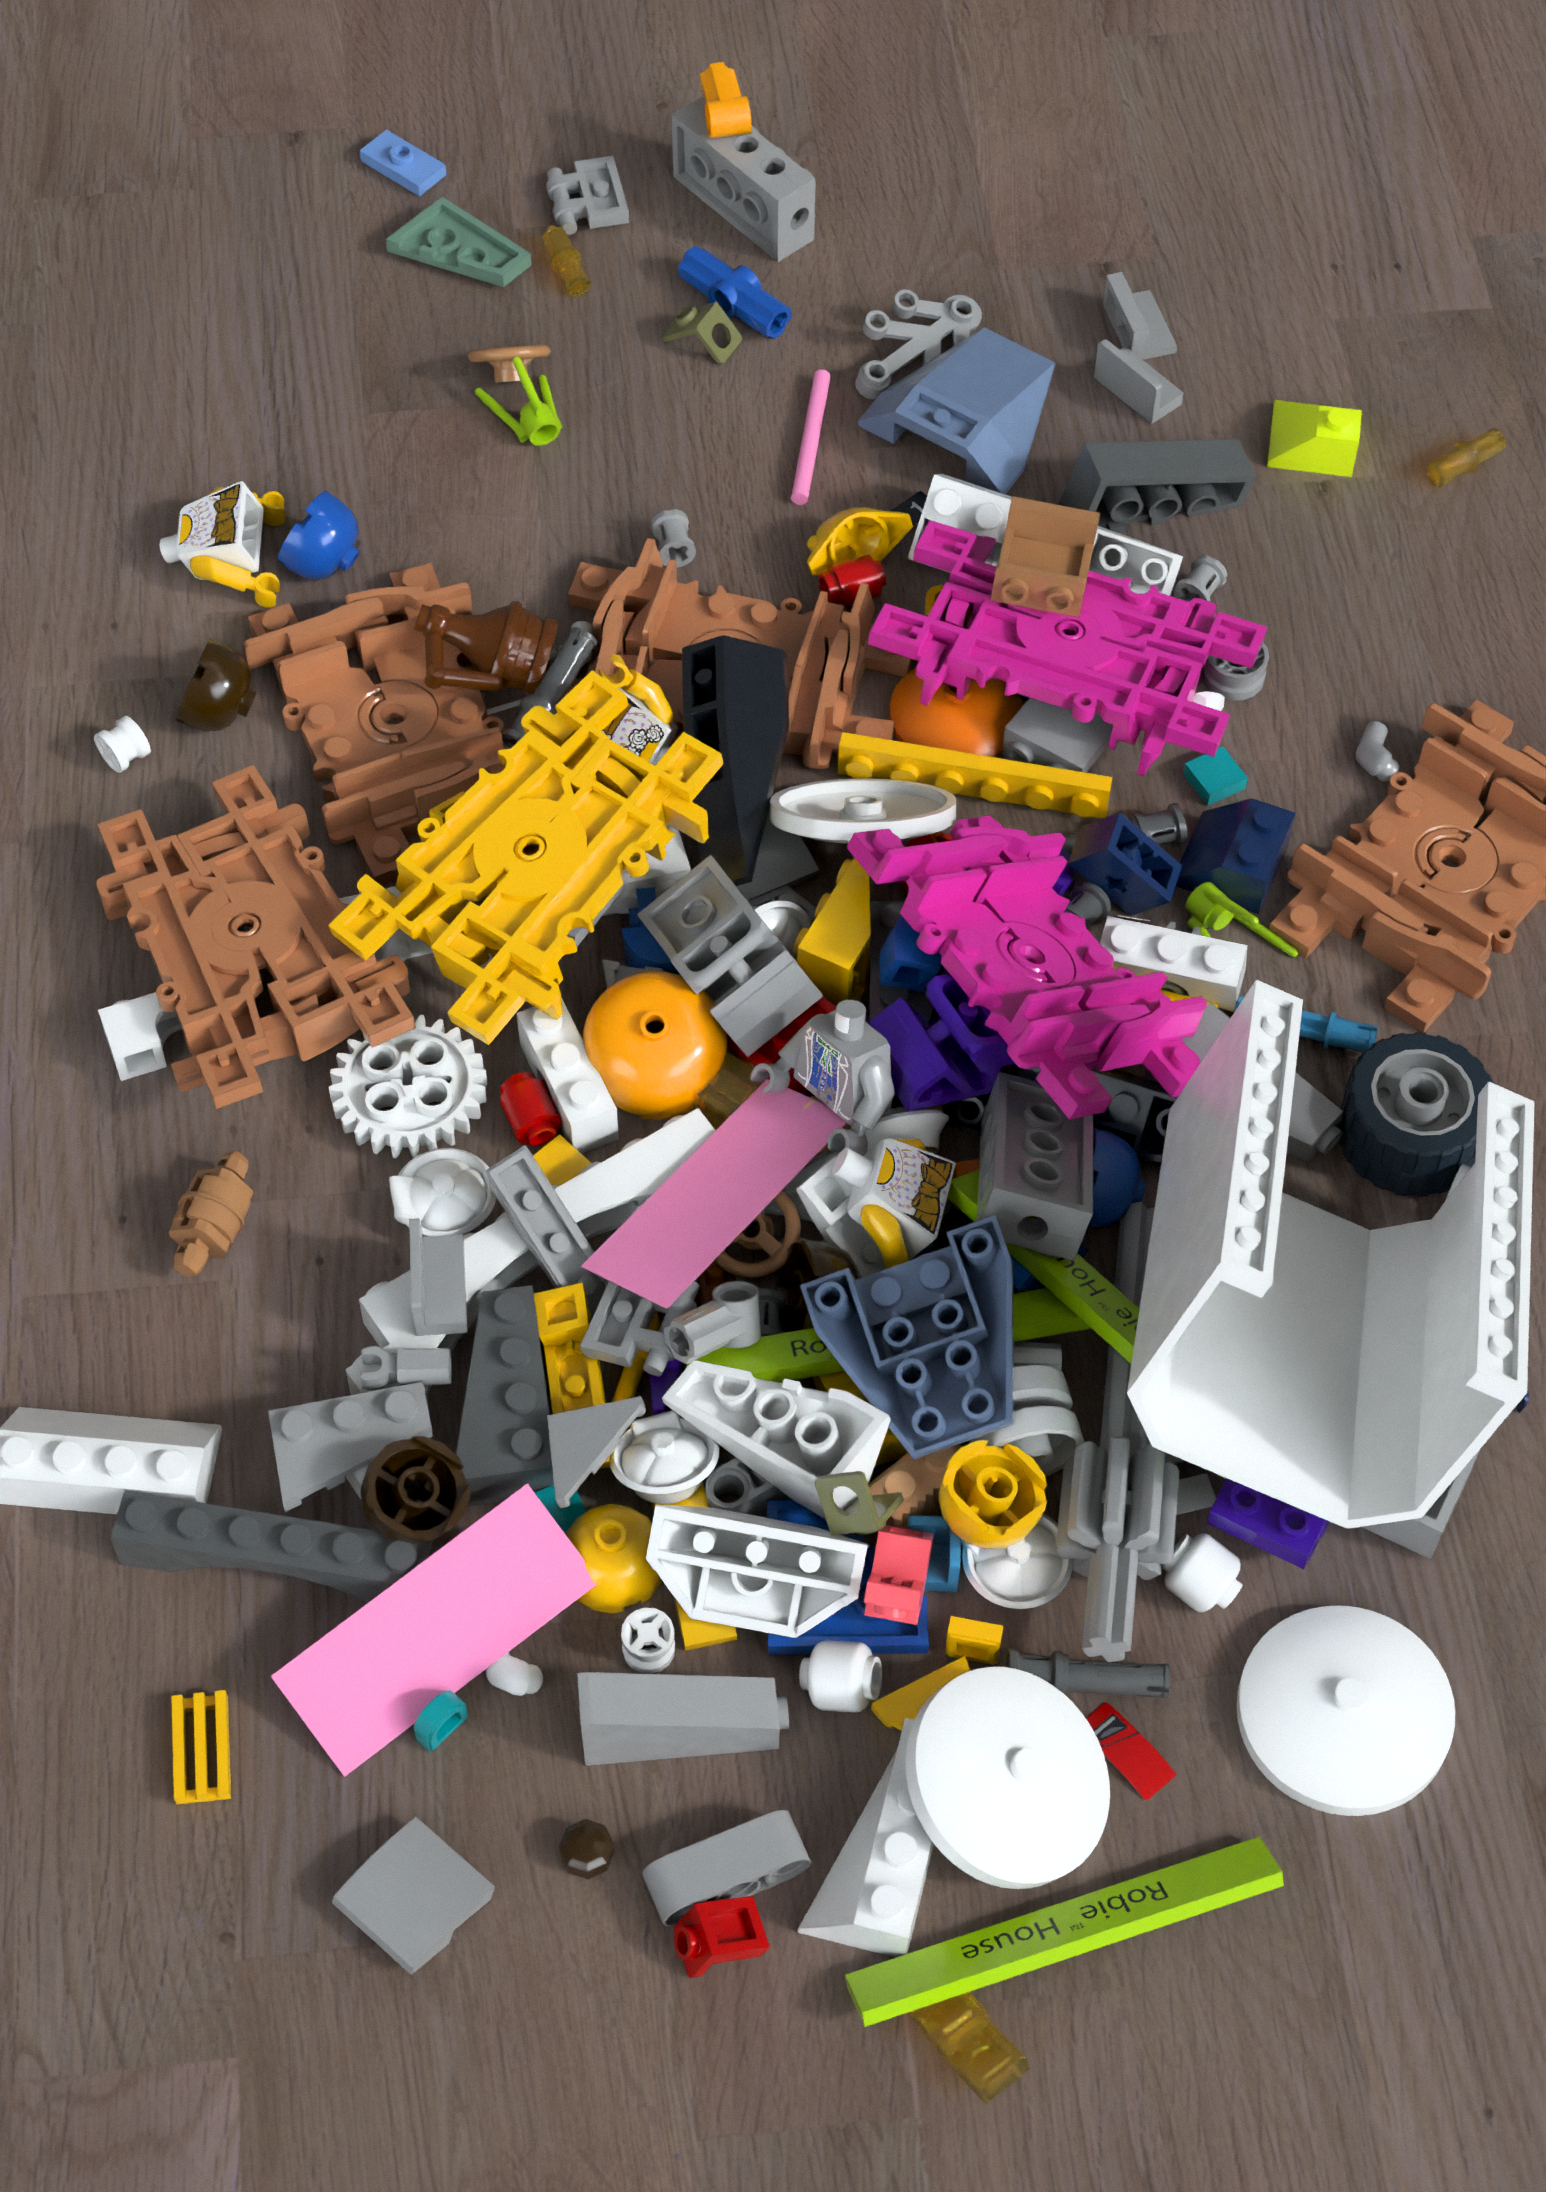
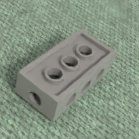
[672,96,816,262]
[976,1072,1093,1261]

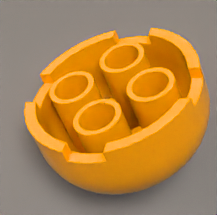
[582,971,727,1120]

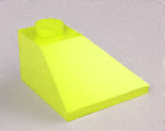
[1267,400,1362,477]

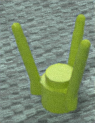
[475,356,563,446]
[1185,882,1298,957]

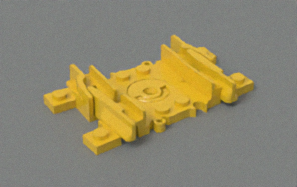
[328,670,724,1045]

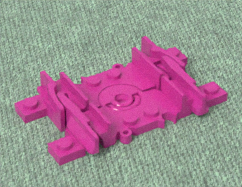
[868,520,1267,777]
[846,816,1208,1120]

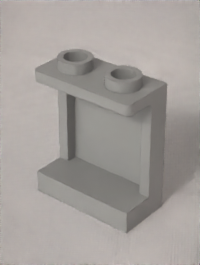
[1002,697,1113,773]

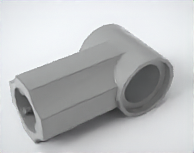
[664,1281,761,1364]

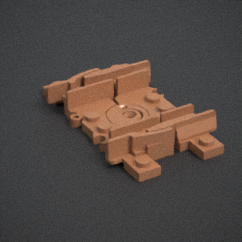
[1269,700,1546,1033]

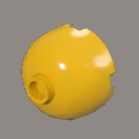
[938,1440,1047,1549]
[565,1504,662,1614]

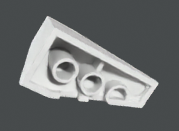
[662,1360,890,1519]

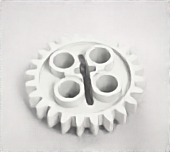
[329,1015,487,1158]

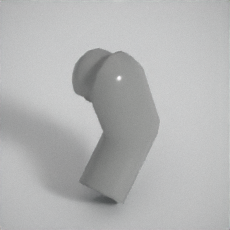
[1356,721,1399,782]

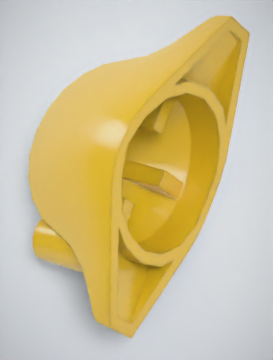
[807,507,913,575]

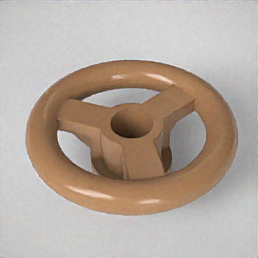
[467,345,551,383]
[714,1190,801,1278]

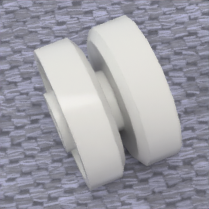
[969,1365,1085,1476]

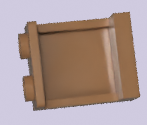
[990,496,1100,617]

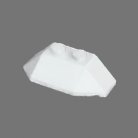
[646,1505,868,1638]

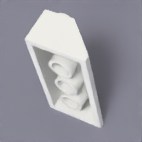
[0,1407,222,1514]

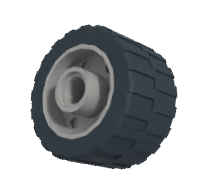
[1339,1032,1493,1197]

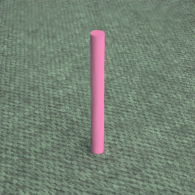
[791,370,831,505]

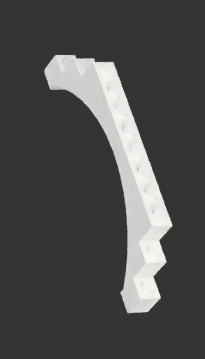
[345,1108,840,1499]

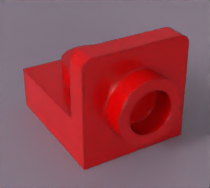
[674,1896,770,1978]

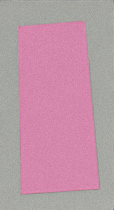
[581,1079,847,1309]
[271,1483,597,1777]

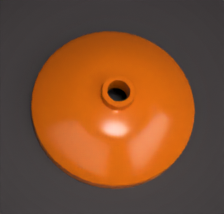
[889,667,1023,758]

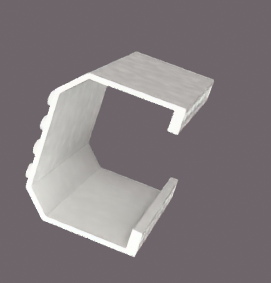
[1127,979,1534,1529]

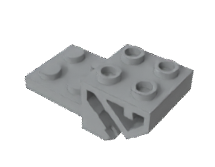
[637,855,823,1057]

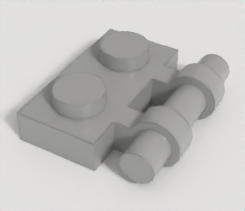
[546,156,629,235]
[580,1281,700,1376]

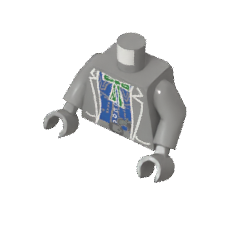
[751,1000,894,1156]

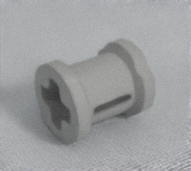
[651,509,696,568]
[1173,555,1227,602]

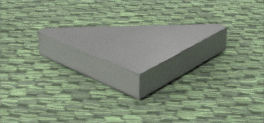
[547,1396,646,1508]

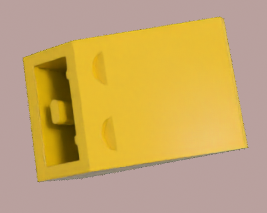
[793,857,871,1006]

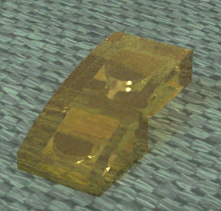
[910,1992,1030,2104]

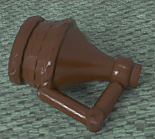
[414,601,558,695]

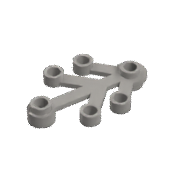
[855,289,982,399]

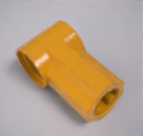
[700,62,752,139]

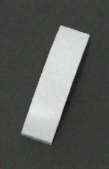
[796,1156,885,1278]

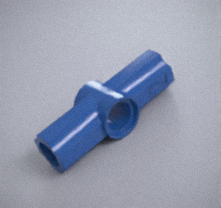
[678,245,791,339]

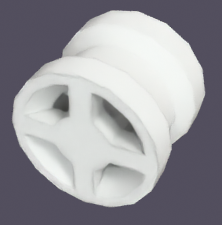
[94,716,151,773]
[621,1608,675,1674]

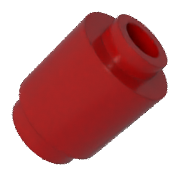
[818,554,886,607]
[500,1072,562,1146]

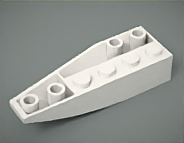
[907,474,1184,596]

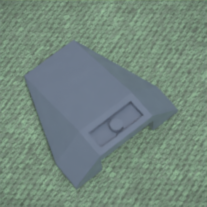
[858,327,1055,495]
[800,1215,1014,1460]

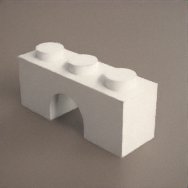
[1100,916,1248,1012]
[98,992,182,1081]
[516,997,619,1153]

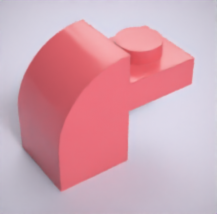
[864,1524,934,1625]

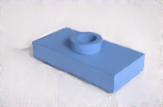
[359,129,446,197]

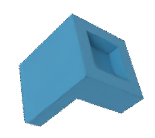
[907,1515,961,1592]

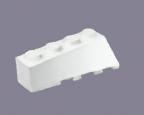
[798,1718,934,1958]

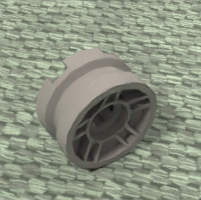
[1203,642,1269,701]

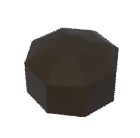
[559,1819,615,1879]

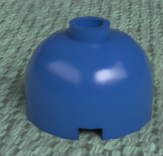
[277,490,360,580]
[1088,1127,1146,1228]

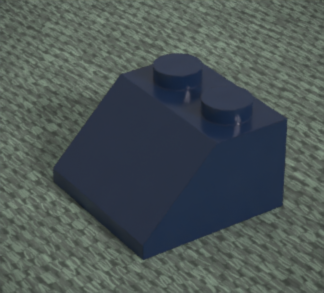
[1176,798,1296,914]

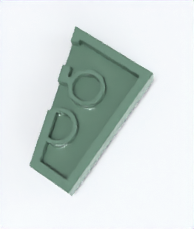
[386,197,532,287]

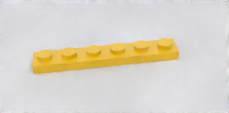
[838,732,1113,819]

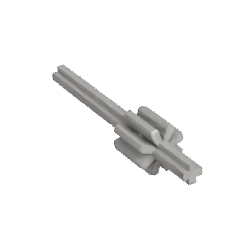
[1056,1202,1179,1662]

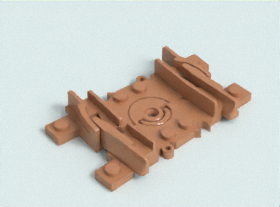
[543,538,913,769]
[243,563,506,886]
[96,765,416,1109]

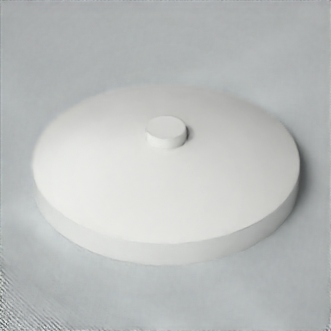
[770,778,956,844]
[1237,1606,1455,1816]
[905,1667,1110,1889]

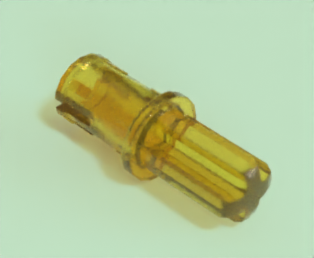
[542,225,591,297]
[1426,428,1507,488]

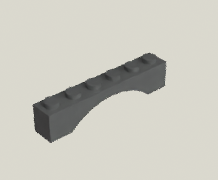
[110,1490,436,1602]

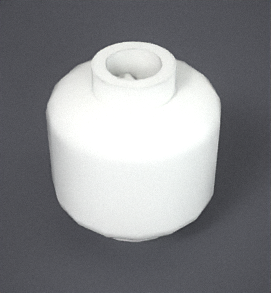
[1162,1533,1243,1612]
[799,1640,882,1713]

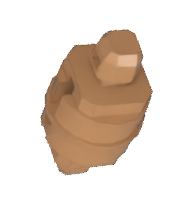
[169,1151,254,1277]

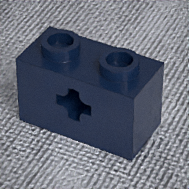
[1068,812,1182,916]

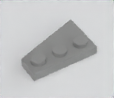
[268,1381,433,1512]

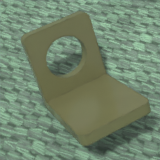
[661,301,742,364]
[815,1471,904,1536]

